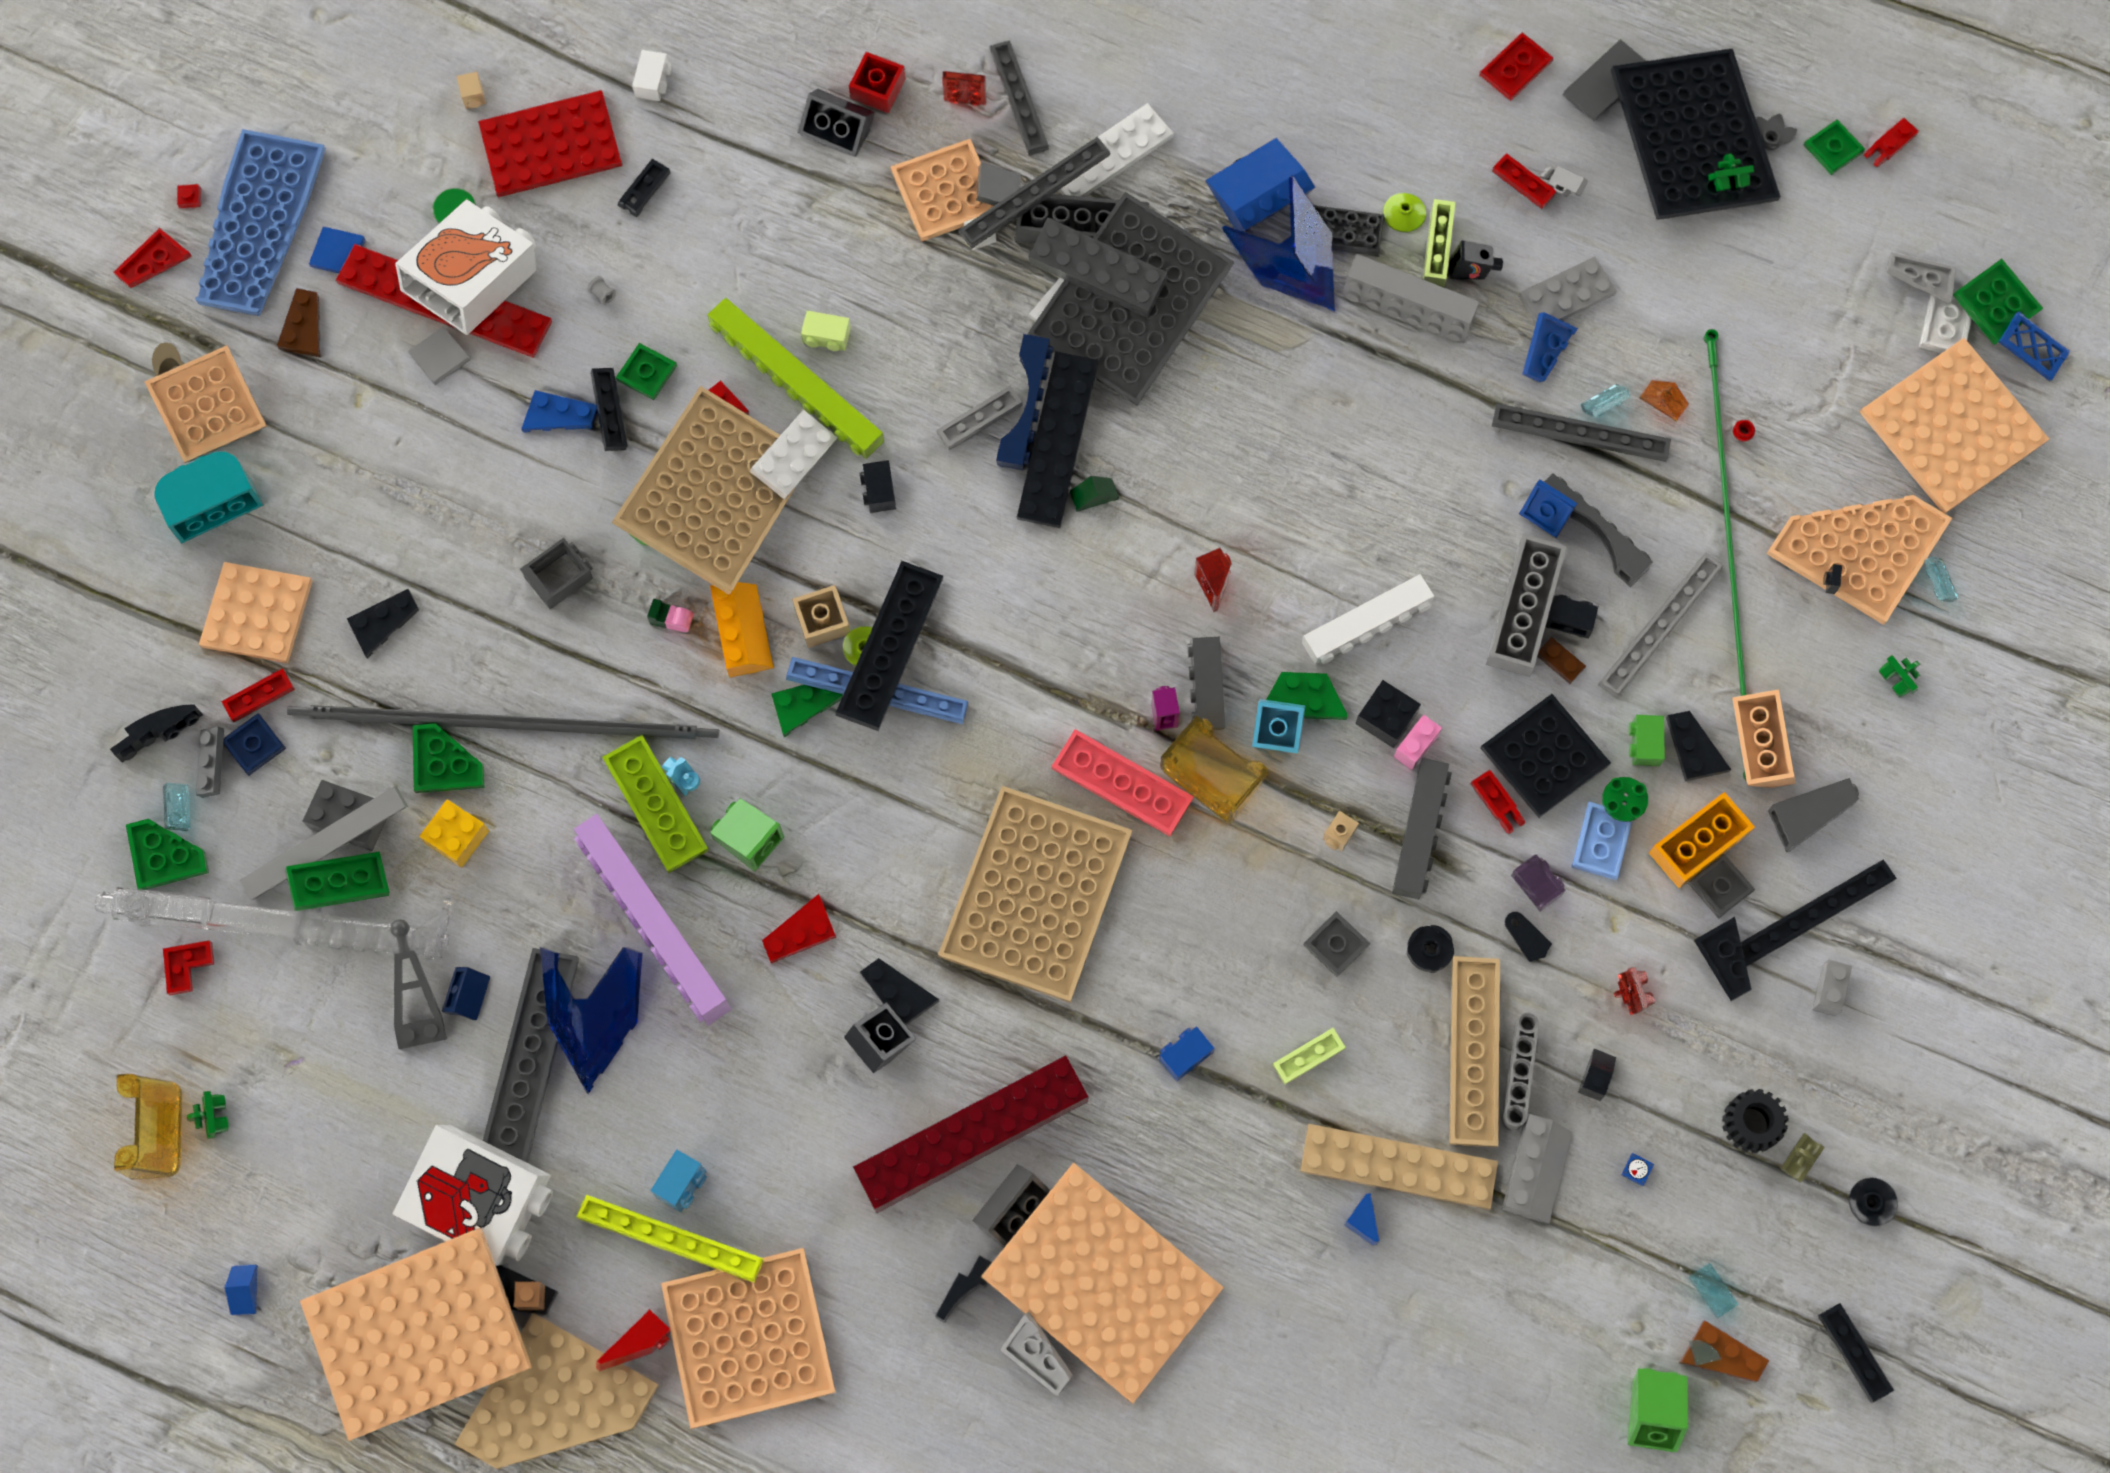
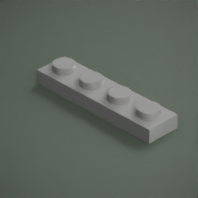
[937,385,1023,450]

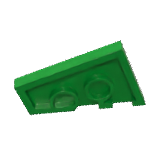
[771,684,843,737]

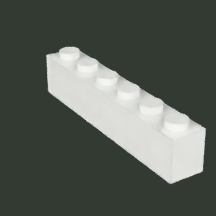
[1302,574,1434,666]

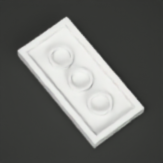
[750,410,838,500]

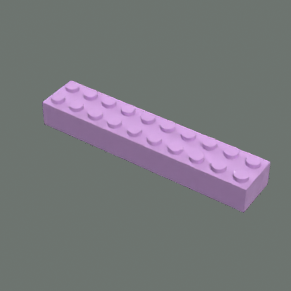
[574,814,731,1026]

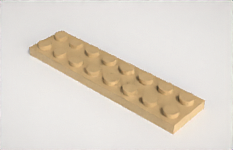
[1449,956,1500,1147]
[1300,1124,1498,1210]

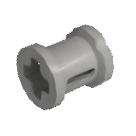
[587,276,616,305]

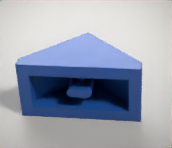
[1344,1193,1379,1245]
[224,1264,258,1315]

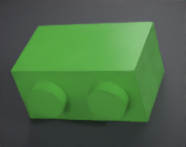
[1628,715,1665,766]

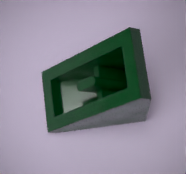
[1070,476,1119,512]

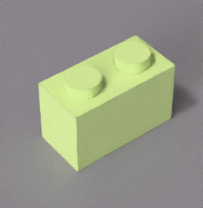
[801,311,851,351]

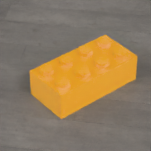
[1649,792,1755,888]

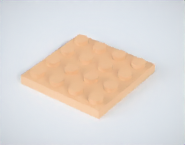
[890,139,993,242]
[144,345,267,463]
[199,562,312,663]

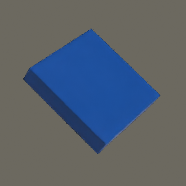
[309,226,365,274]
[1519,479,1578,538]

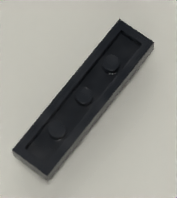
[590,368,628,451]
[1817,1303,1894,1403]

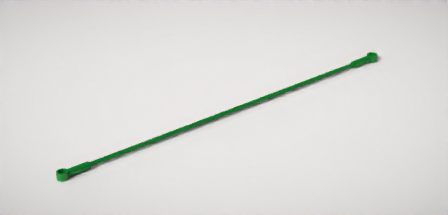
[1704,329,1747,781]

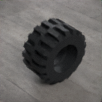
[1722,1089,1789,1153]

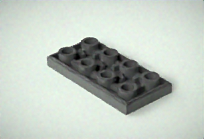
[1563,39,1646,121]
[1293,203,1384,256]

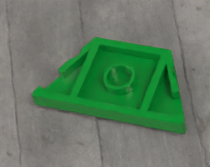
[1266,672,1348,720]

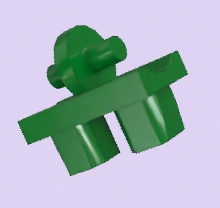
[1708,154,1754,191]
[1879,655,1921,698]
[187,1091,229,1139]

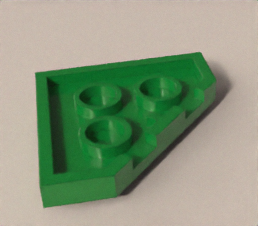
[413,724,485,793]
[125,819,209,891]

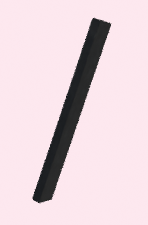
[1741,859,1897,967]

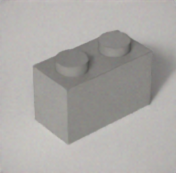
[1812,960,1852,1017]

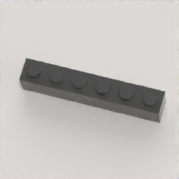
[1392,758,1452,900]

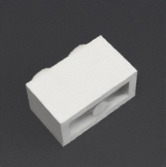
[632,50,671,101]

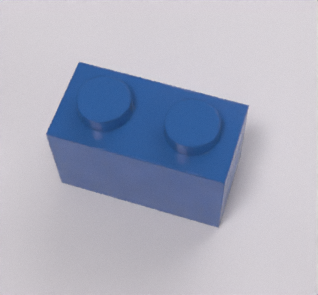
[1159,1026,1215,1081]

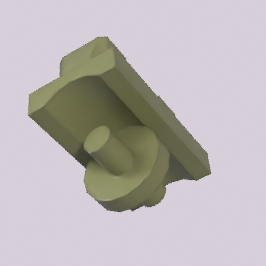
[1780,1133,1825,1183]

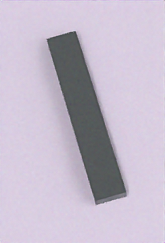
[990,40,1049,156]

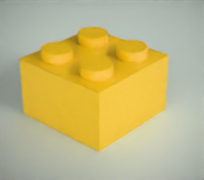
[419,799,489,868]

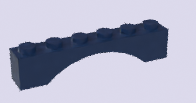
[996,334,1053,471]

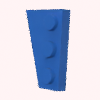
[1522,312,1578,382]
[521,390,598,432]

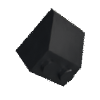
[844,1003,916,1074]

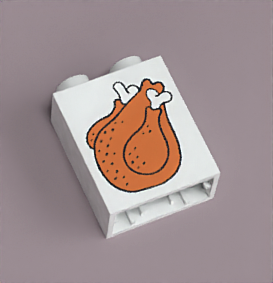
[395,199,537,335]

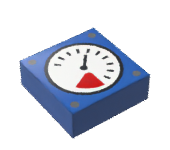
[1621,1153,1654,1186]

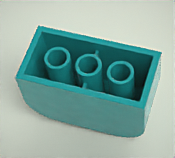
[154,451,264,544]

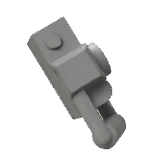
[1539,166,1588,197]

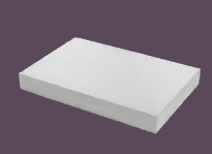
[1919,292,1972,353]

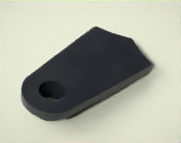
[1504,912,1552,962]

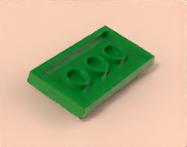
[285,851,390,911]

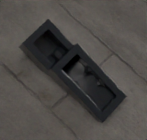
[935,1255,992,1323]

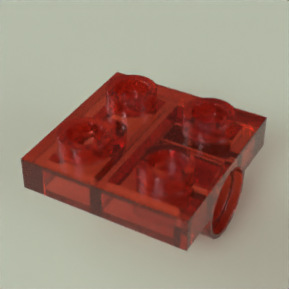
[942,71,987,106]

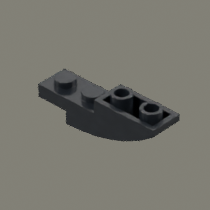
[110,704,203,763]

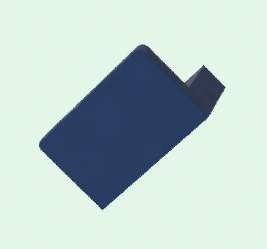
[441,967,490,1020]

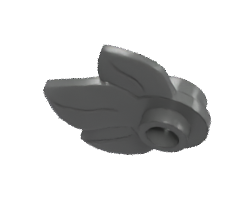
[1756,114,1797,150]

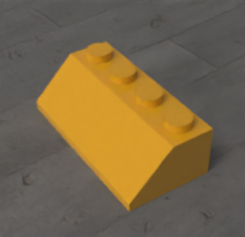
[710,582,774,678]

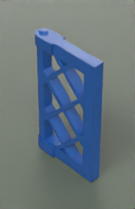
[1999,312,2070,381]

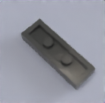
[196,726,224,798]

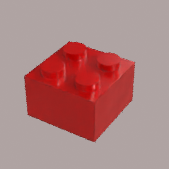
[848,52,906,114]

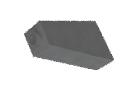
[1768,778,1859,853]

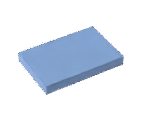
[1571,802,1632,880]

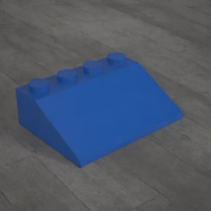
[1205,137,1315,236]

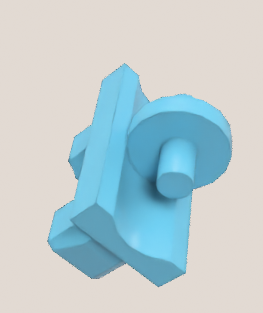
[662,757,701,796]

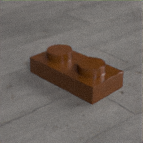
[1537,637,1586,684]

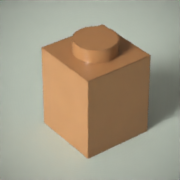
[514,1282,545,1310]

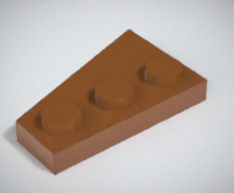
[1679,1320,1769,1382]

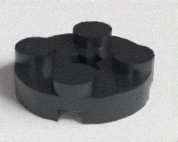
[1406,925,1454,973]

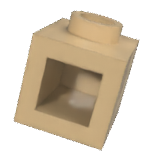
[1323,811,1359,851]

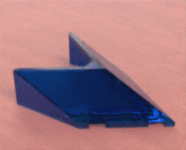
[1222,175,1335,311]
[540,947,643,1094]

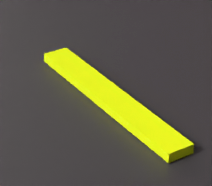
[576,1195,764,1283]

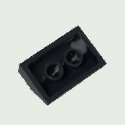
[798,89,875,157]

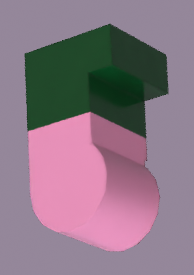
[647,598,694,632]

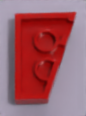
[113,228,192,289]
[762,894,836,964]

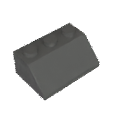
[972,1164,1051,1248]

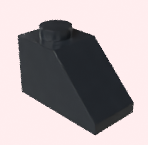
[1578,1048,1616,1101]

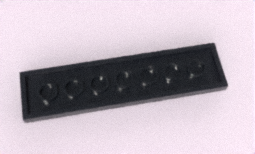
[1017,351,1099,528]
[836,561,943,732]

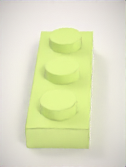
[1272,1028,1346,1085]

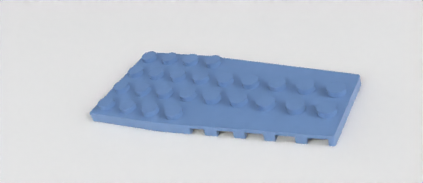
[195,129,326,316]

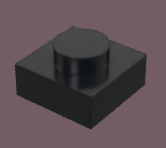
[1823,564,1842,594]

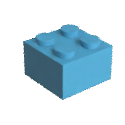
[650,1149,707,1213]

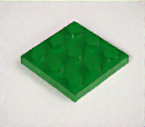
[1953,258,2043,345]

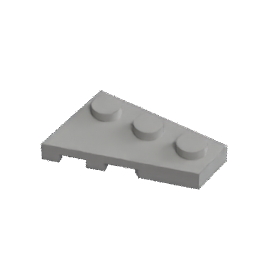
[1887,252,1956,303]
[1000,1311,1073,1396]

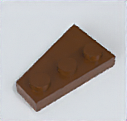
[277,288,321,358]

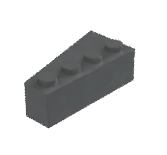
[1187,636,1225,731]

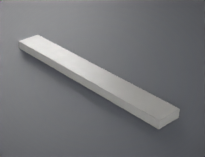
[1598,552,1724,698]
[240,786,408,900]

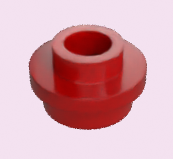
[1732,420,1755,442]

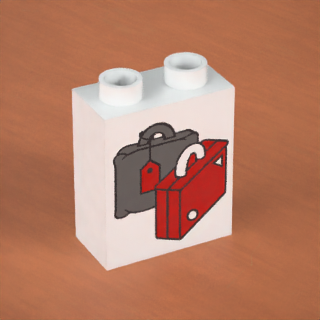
[393,1125,553,1266]

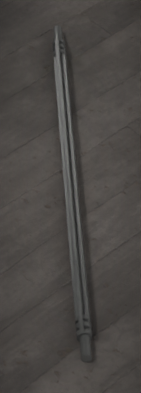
[287,705,720,739]

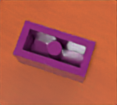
[1151,686,1180,731]

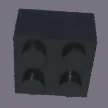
[1355,680,1421,748]

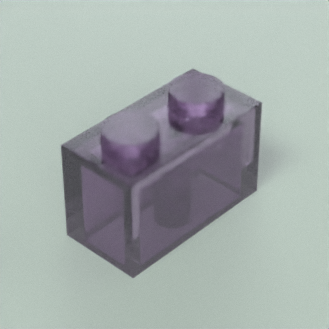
[1511,854,1565,912]

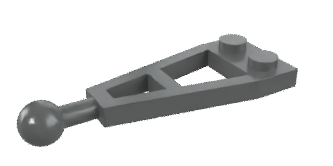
[390,919,447,1049]

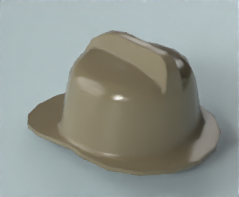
[152,342,185,376]

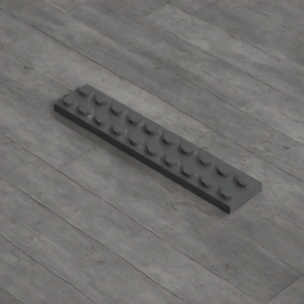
[483,948,580,1163]

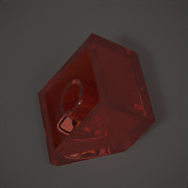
[1194,547,1232,612]

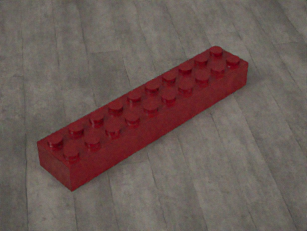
[853,1055,1089,1214]

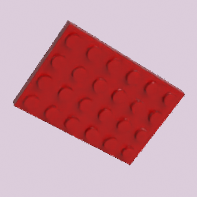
[478,90,623,198]

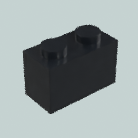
[859,460,896,513]
[1545,595,1599,639]

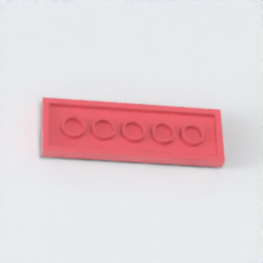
[1051,729,1194,837]

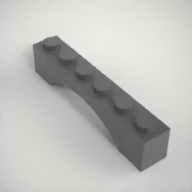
[1544,473,1653,588]

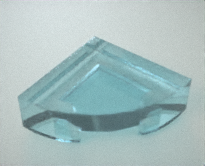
[1688,1340,1721,1366]

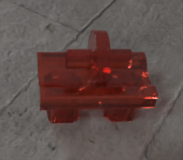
[1614,967,1655,1015]

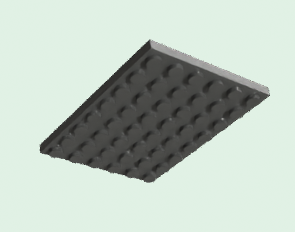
[1028,192,1234,406]

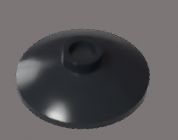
[1849,1177,1898,1226]

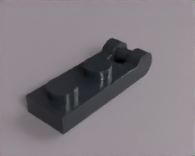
[618,158,671,217]

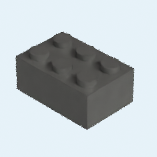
[302,779,386,851]

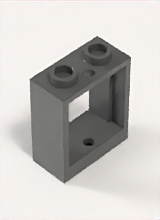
[520,538,593,610]

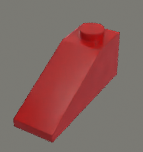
[596,1309,671,1371]

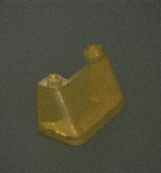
[1160,715,1269,824]
[114,1074,182,1180]

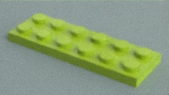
[602,735,709,874]

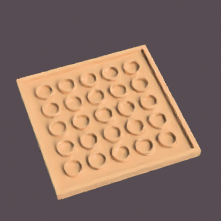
[1859,338,2049,514]
[661,1248,836,1429]

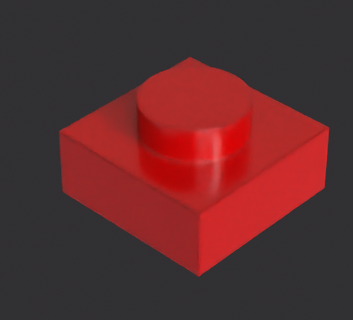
[177,184,201,208]

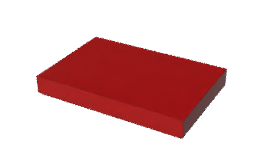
[1479,32,1554,101]

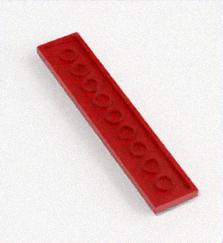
[336,244,552,358]

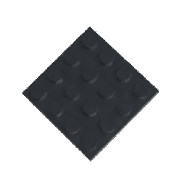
[1480,694,1611,818]

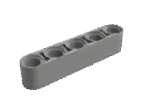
[1502,1013,1539,1131]

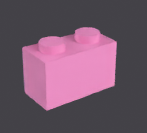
[1394,714,1442,770]

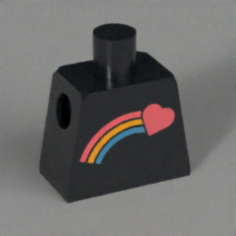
[1449,240,1503,280]

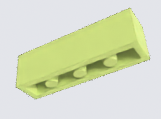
[1423,199,1456,288]

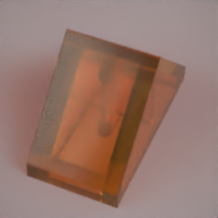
[1639,380,1689,422]

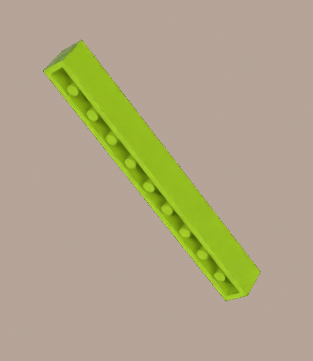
[707,297,884,459]

